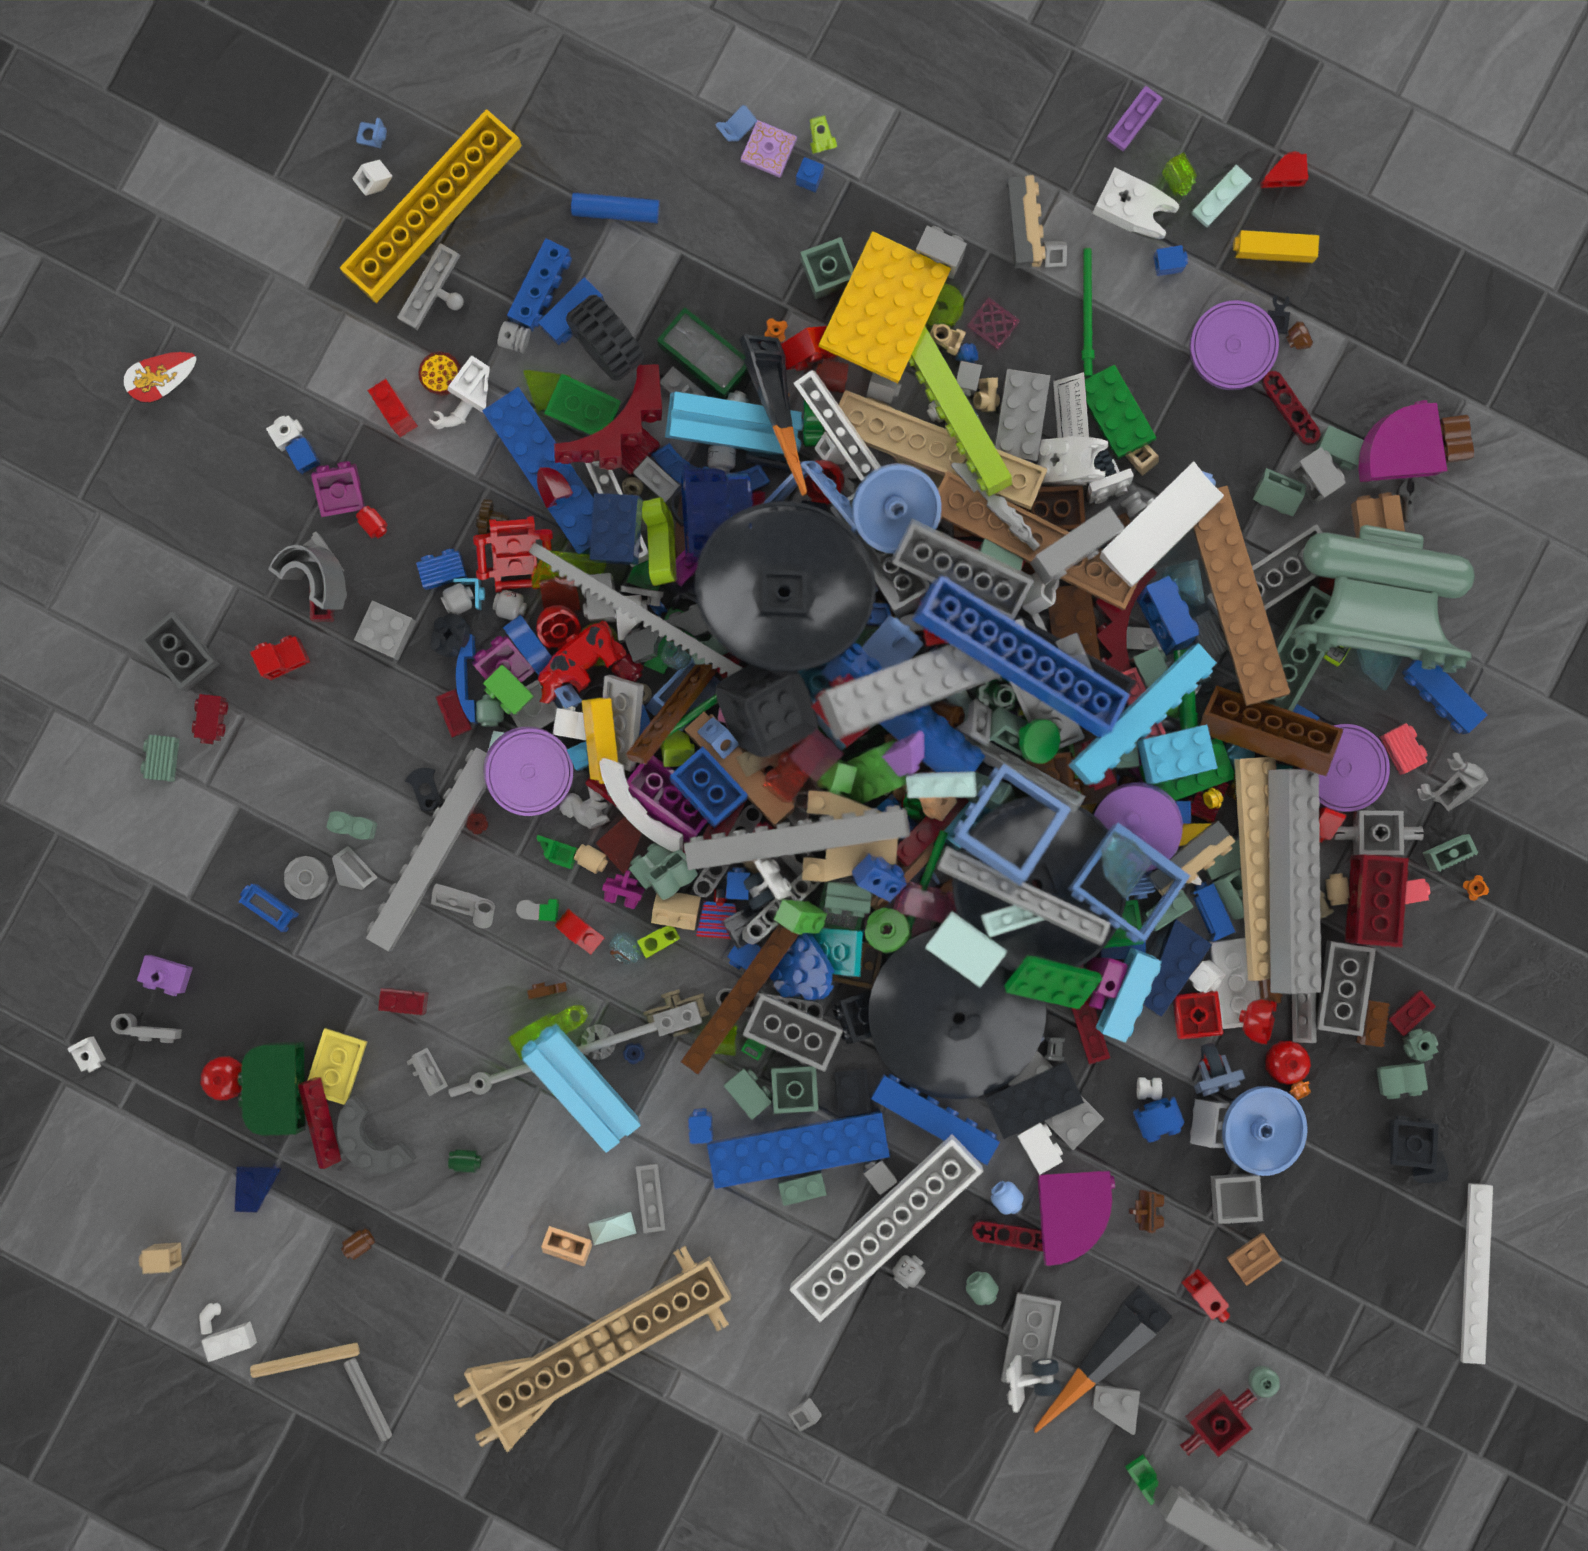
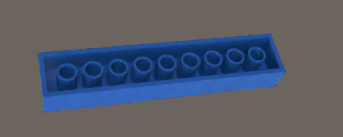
[912,575,1130,738]

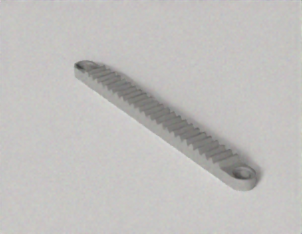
[529,543,743,676]

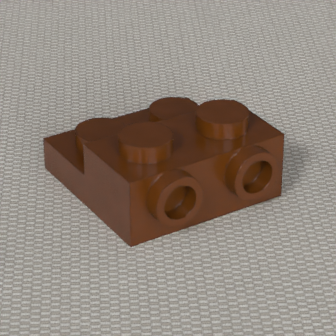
[1026,752,1081,797]

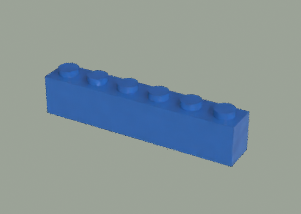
[871,1073,1000,1165]

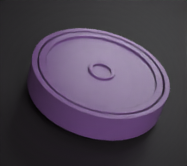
[1189,300,1279,390]
[1298,724,1390,812]
[483,726,573,816]
[1094,782,1183,872]

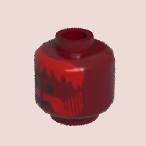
[611,653,644,682]

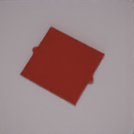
[539,576,581,611]

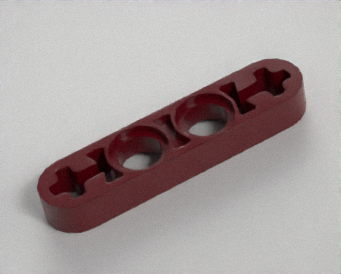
[1262,371,1320,445]
[972,1220,1043,1252]

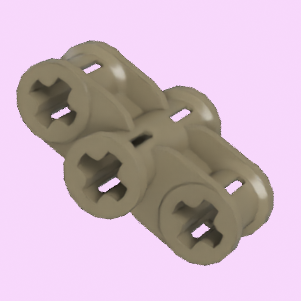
[643,989,710,1037]

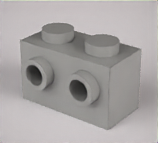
[1190,1099,1230,1148]

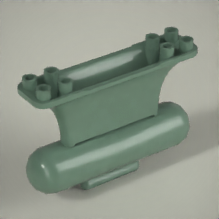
[1291,525,1475,673]

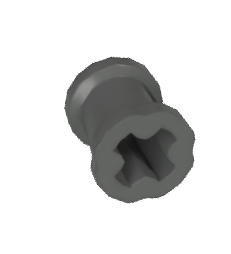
[1044,1037,1065,1061]

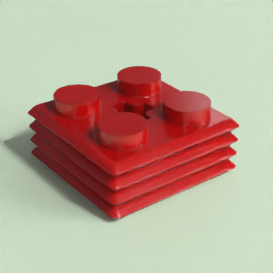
[1173,991,1223,1040]

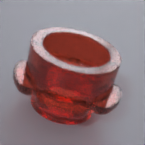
[466,813,488,835]

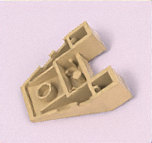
[802,790,898,882]

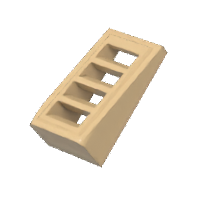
[1126,444,1159,475]

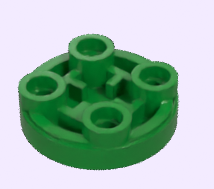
[1018,718,1061,764]

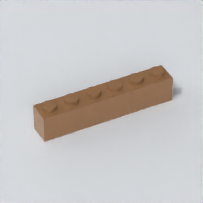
[685,712,795,828]

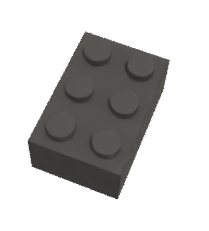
[138,612,220,692]

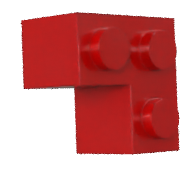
[781,326,837,371]
[250,635,310,680]

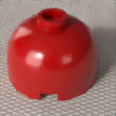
[804,459,845,504]
[536,605,581,649]
[1239,999,1277,1045]
[1265,1041,1311,1085]
[200,1056,242,1100]

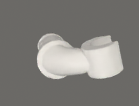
[429,400,473,429]

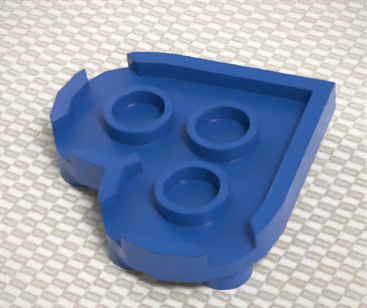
[770,933,834,1000]

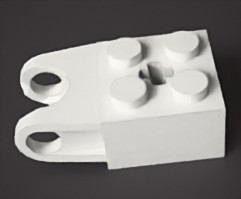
[1092,168,1179,239]
[1038,436,1108,487]

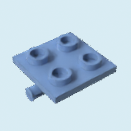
[862,615,923,669]

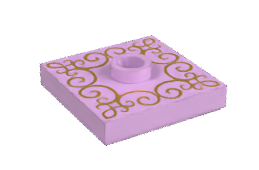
[741,120,797,178]

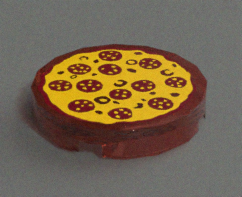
[418,351,461,396]

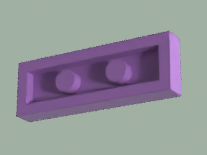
[1106,86,1163,152]

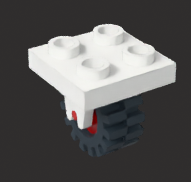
[1086,449,1134,504]

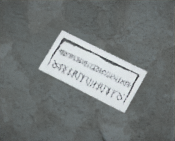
[1053,372,1089,438]

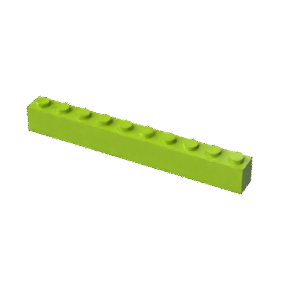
[908,326,1012,497]

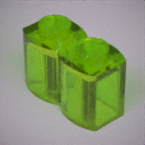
[1162,152,1197,196]

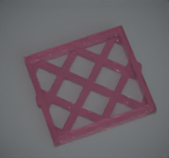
[967,298,1020,349]

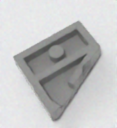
[1092,1385,1140,1435]

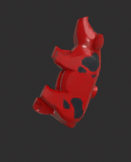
[538,620,627,704]

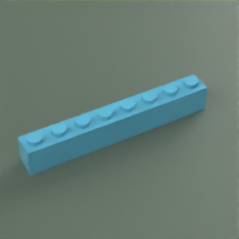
[1068,643,1216,785]

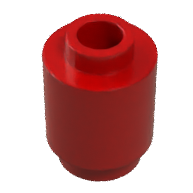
[356,506,388,538]

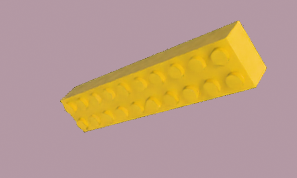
[340,109,522,303]

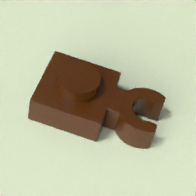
[527,982,567,999]

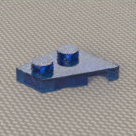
[235,1166,281,1213]

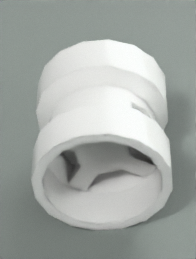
[1137,1077,1162,1100]

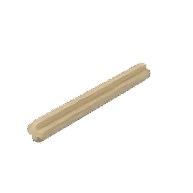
[250,1343,360,1378]

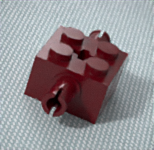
[1179,1388,1257,1457]

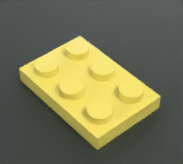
[307,1028,368,1105]

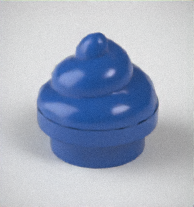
[955,343,979,363]

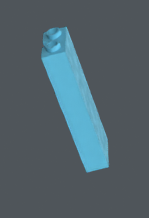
[665,391,804,456]
[521,1024,641,1153]

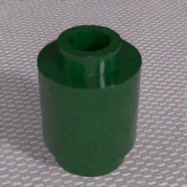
[448,1149,482,1173]

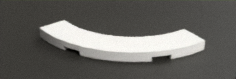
[599,758,683,852]

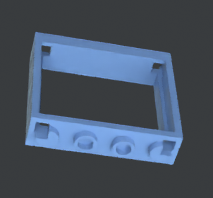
[764,461,859,536]
[952,764,1071,886]
[1068,823,1190,942]

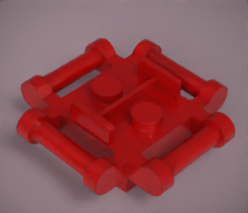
[473,516,554,592]

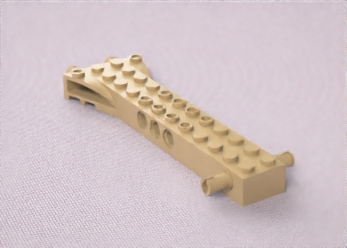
[454,1246,731,1453]

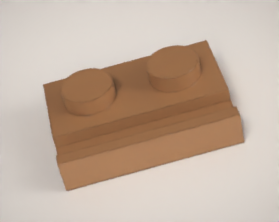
[1227,1233,1282,1286]

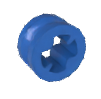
[649,601,668,618]

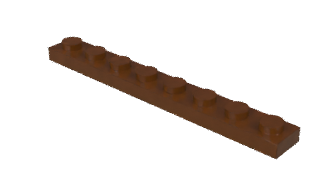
[680,924,799,1075]

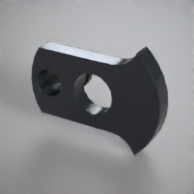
[405,768,442,811]

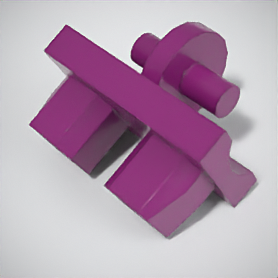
[602,870,645,909]

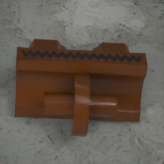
[1129,1189,1164,1233]

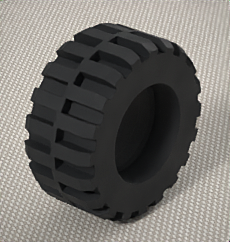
[566,295,644,381]

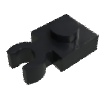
[1268,295,1290,335]

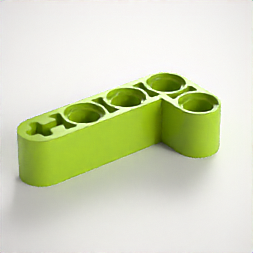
[642,497,677,586]

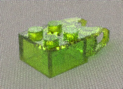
[508,1005,588,1060]

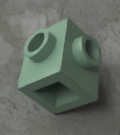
[1402,1028,1438,1062]

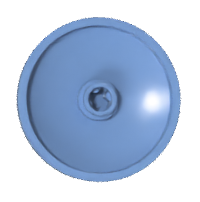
[852,464,941,554]
[1222,1086,1307,1176]

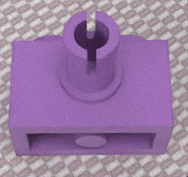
[137,955,193,996]

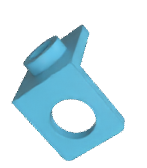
[453,578,485,610]

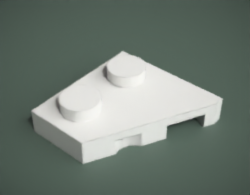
[448,356,490,413]

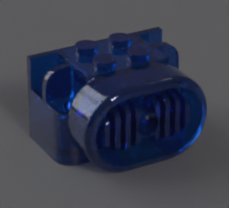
[680,465,753,563]

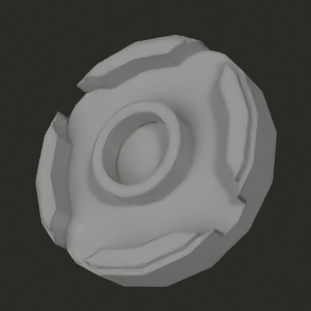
[284,856,329,900]

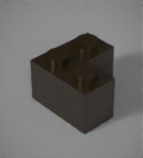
[832,941,883,989]

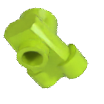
[810,115,837,153]

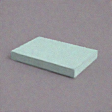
[925,912,1007,987]

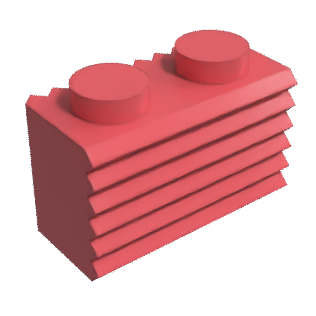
[1379,723,1428,775]

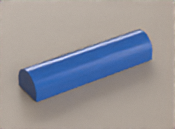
[571,193,660,223]

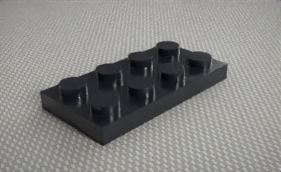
[985,1062,1084,1139]

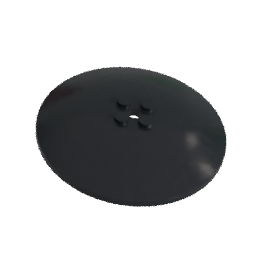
[695,501,875,672]
[952,797,1127,972]
[869,927,1046,1099]

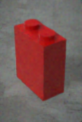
[367,379,418,437]

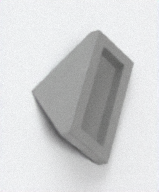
[332,846,378,890]

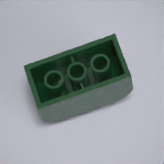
[238,1042,306,1135]

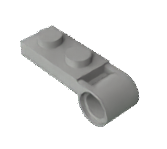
[431,883,495,928]
[111,1013,182,1043]

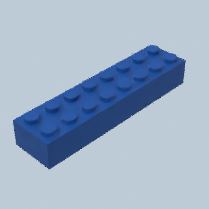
[482,387,594,558]
[821,643,986,773]
[707,1111,890,1189]

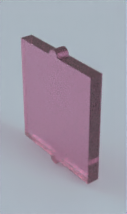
[789,729,843,782]

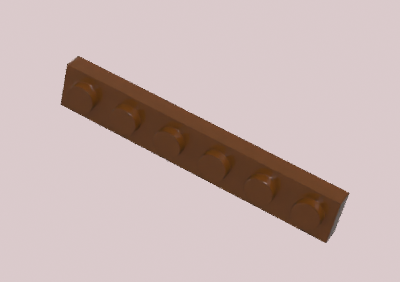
[626,663,717,764]

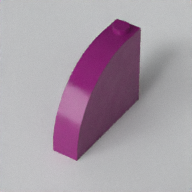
[1358,400,1447,482]
[1037,1171,1115,1266]

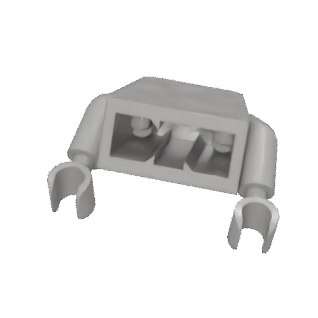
[1417,753,1488,811]

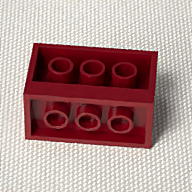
[1344,854,1409,948]

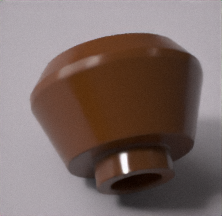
[1286,321,1313,350]

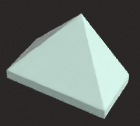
[588,1212,637,1245]

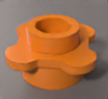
[764,318,788,342]
[1463,875,1489,901]
[1289,1081,1311,1100]

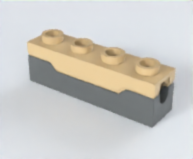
[1006,175,1045,269]
[1146,821,1235,897]

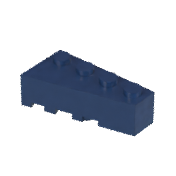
[1143,919,1212,1017]

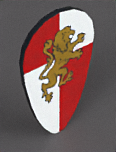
[124,352,196,403]

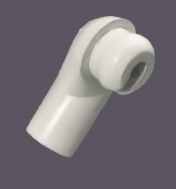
[199,1303,221,1334]

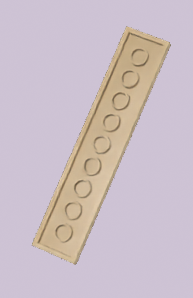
[839,390,1048,510]
[1234,757,1276,981]

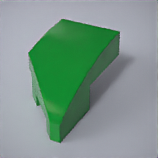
[537,835,578,869]
[1125,1454,1159,1505]

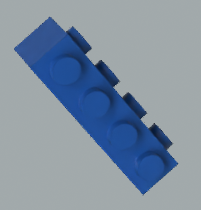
[507,238,572,332]
[1402,660,1487,735]

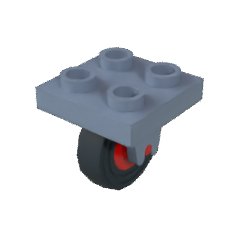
[1194,1043,1245,1097]

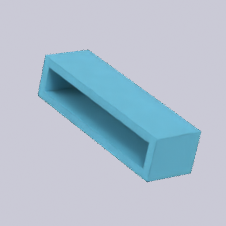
[1096,947,1161,1042]

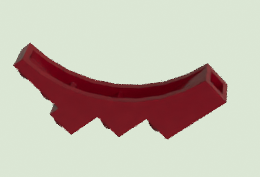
[554,364,662,470]
[1093,568,1157,707]

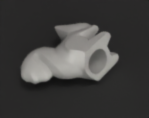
[559,787,610,829]

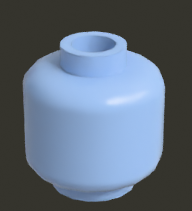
[991,1181,1024,1215]

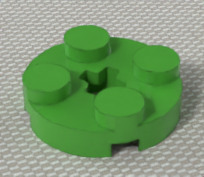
[865,908,911,953]

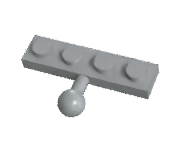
[397,243,464,330]

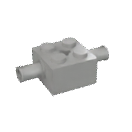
[1333,811,1424,855]

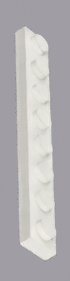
[1460,1183,1493,1364]

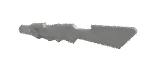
[951,463,1041,551]

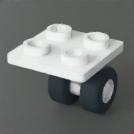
[743,858,793,911]
[1006,1355,1061,1412]

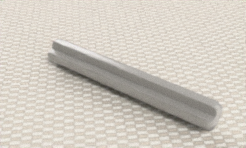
[344,1358,392,1441]

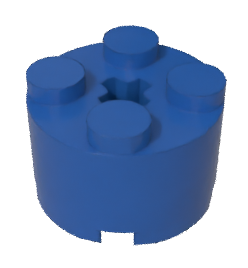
[1133,1097,1185,1142]

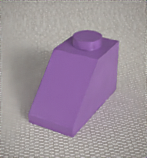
[882,731,924,777]

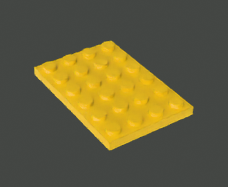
[818,231,951,384]

